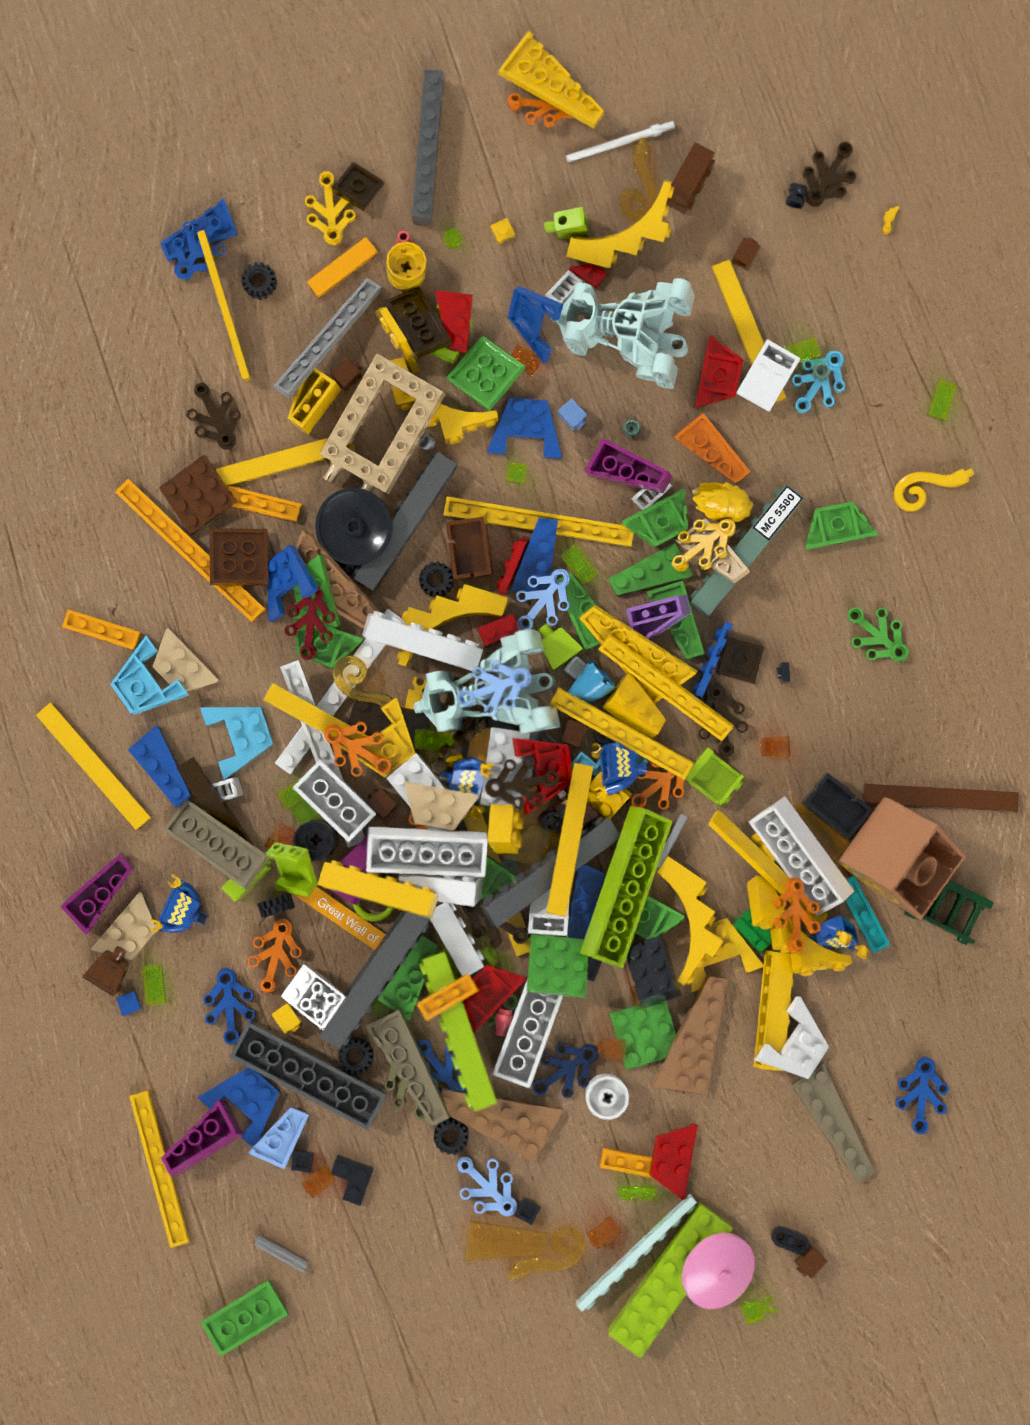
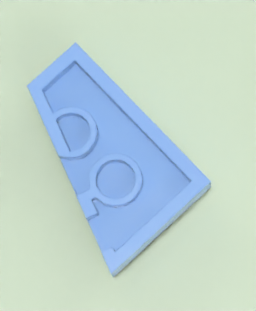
[248,1106,309,1169]

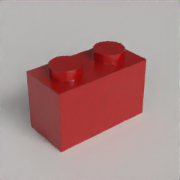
[477,614,520,648]

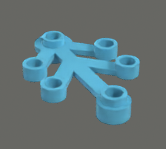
[791,351,845,414]

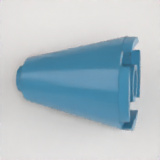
[567,660,617,704]

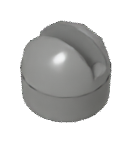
[419,434,436,450]

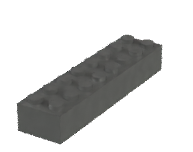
[320,910,430,1049]
[230,1020,388,1130]

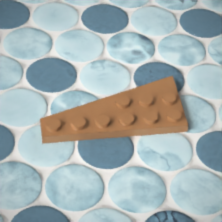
[295,528,380,629]
[440,1088,563,1162]

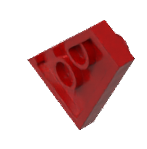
[435,290,474,352]
[497,535,530,596]

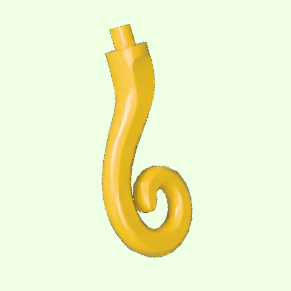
[893,468,974,512]

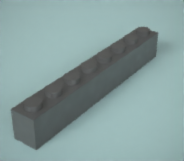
[412,69,444,225]
[353,452,457,593]
[480,816,620,928]

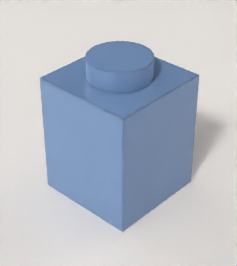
[557,398,587,432]

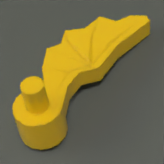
[882,206,900,235]

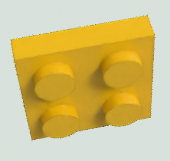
[587,771,632,819]

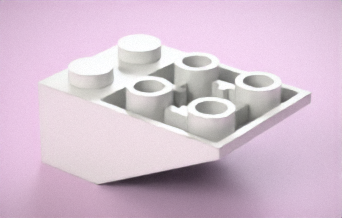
[736,339,800,412]
[528,889,569,936]
[281,964,346,1030]

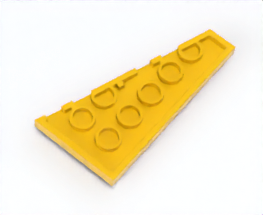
[498,31,604,129]

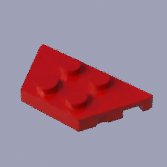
[694,335,743,407]
[462,965,527,1033]
[649,1123,698,1200]

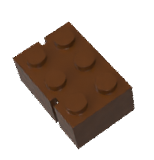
[666,142,715,214]
[446,517,494,580]

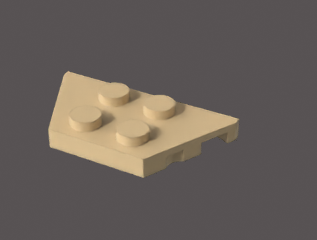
[153,628,220,692]
[404,782,479,831]
[91,892,156,960]

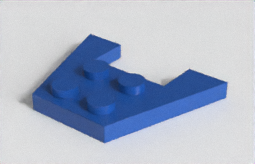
[508,286,563,364]
[487,398,562,459]
[268,545,319,622]
[197,1067,280,1147]

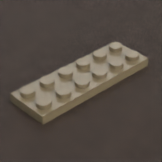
[163,800,270,890]

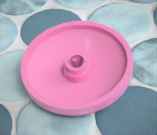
[682,1233,755,1309]

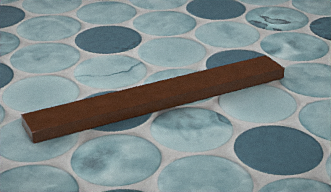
[863,784,1019,811]

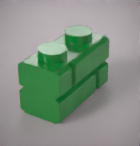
[732,908,772,953]

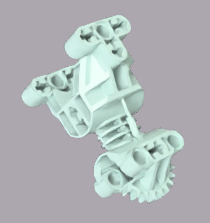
[550,278,695,389]
[414,629,560,734]

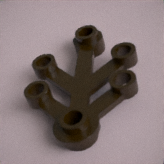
[802,141,856,207]
[186,383,241,450]
[698,683,748,757]
[431,716,488,774]
[485,756,559,810]
[462,893,529,948]

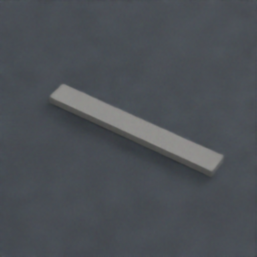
[273,278,382,399]

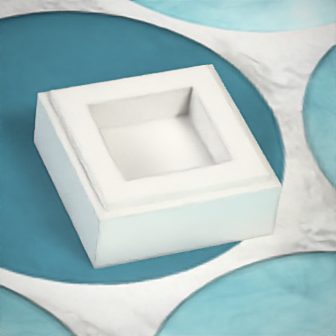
[563,655,587,680]

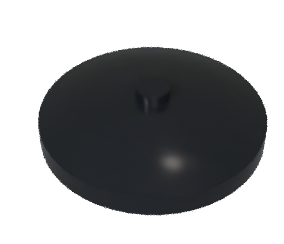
[315,488,393,565]

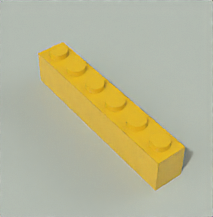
[318,860,439,919]
[753,950,793,1071]

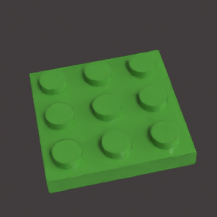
[446,336,526,411]
[527,933,588,998]
[609,1001,676,1070]

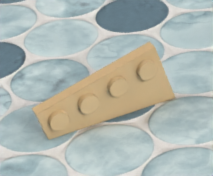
[675,518,749,583]

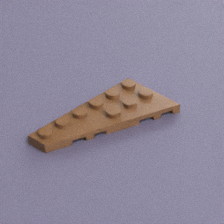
[651,975,727,1094]

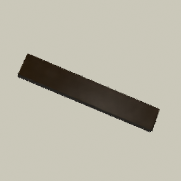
[177,757,255,847]

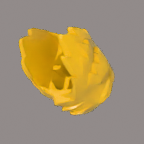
[692,482,753,523]

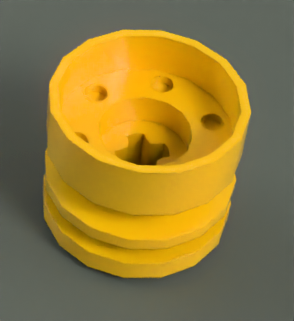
[386,242,427,291]

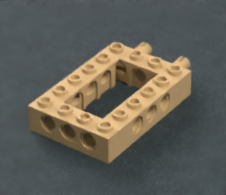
[320,354,446,494]

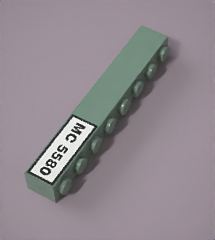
[690,484,804,618]

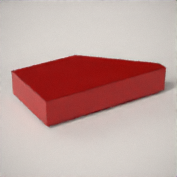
[569,263,608,290]

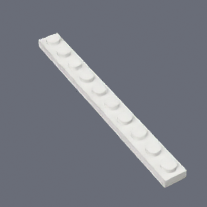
[275,609,402,775]
[280,660,365,848]

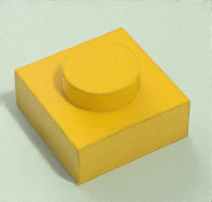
[490,218,515,244]

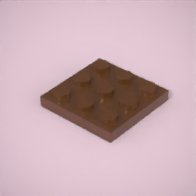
[159,455,237,535]
[210,528,268,586]

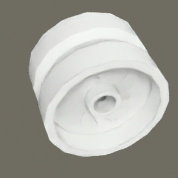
[585,1073,629,1120]

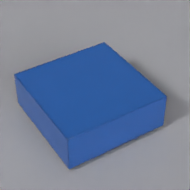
[116,991,142,1016]

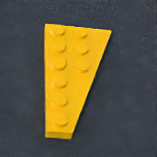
[579,605,697,704]

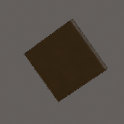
[332,162,384,211]
[717,637,764,684]

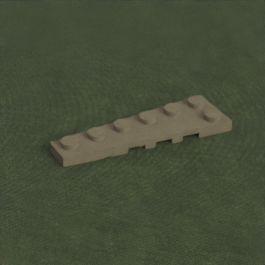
[366,1009,451,1126]
[791,1063,874,1183]

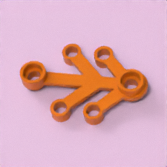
[507,93,574,128]
[324,721,391,777]
[630,756,690,810]
[773,877,821,953]
[248,919,302,993]

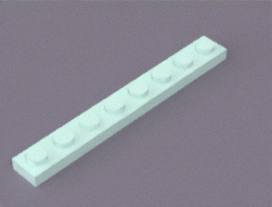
[576,1193,697,1311]

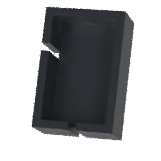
[800,773,873,840]
[627,935,682,1008]

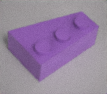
[626,595,691,640]

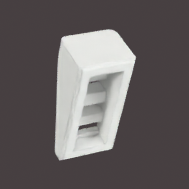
[545,270,583,304]
[632,483,672,510]
[213,777,243,801]

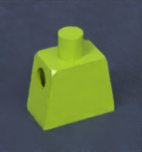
[544,207,589,239]
[539,623,583,671]

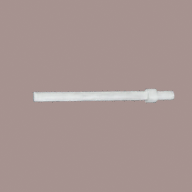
[566,121,675,163]

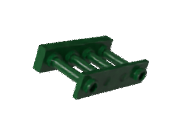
[900,880,994,945]

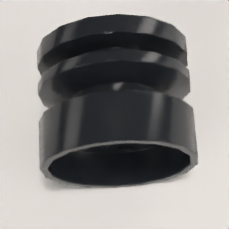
[293,819,339,861]

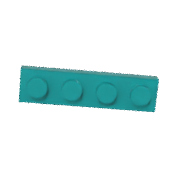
[845,876,891,954]

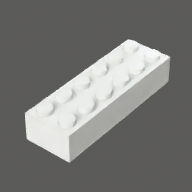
[362,611,483,671]
[749,797,854,916]
[367,827,487,877]
[493,980,563,1088]

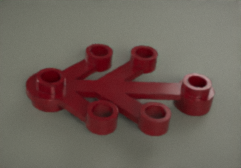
[284,587,336,660]

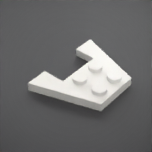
[755,996,829,1079]

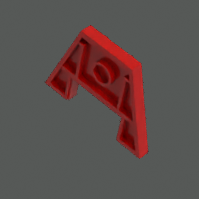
[512,738,572,814]

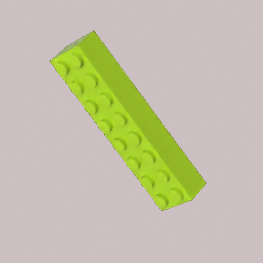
[580,806,673,969]
[419,951,497,1112]
[608,1201,733,1359]

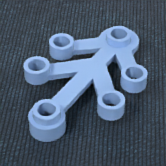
[516,569,570,631]
[457,660,531,716]
[457,1156,517,1216]

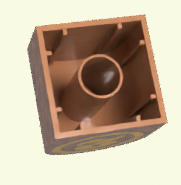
[838,797,966,920]

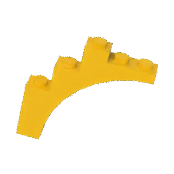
[566,179,674,268]
[390,357,498,444]
[397,584,509,668]
[657,856,725,986]
[747,875,852,976]

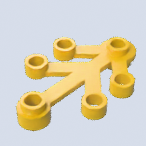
[305,172,356,245]
[672,519,736,572]

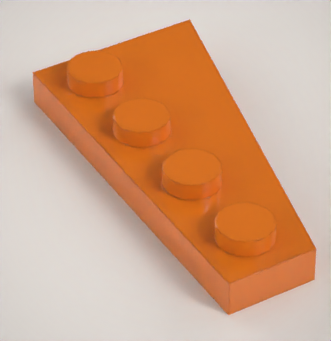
[674,413,751,484]

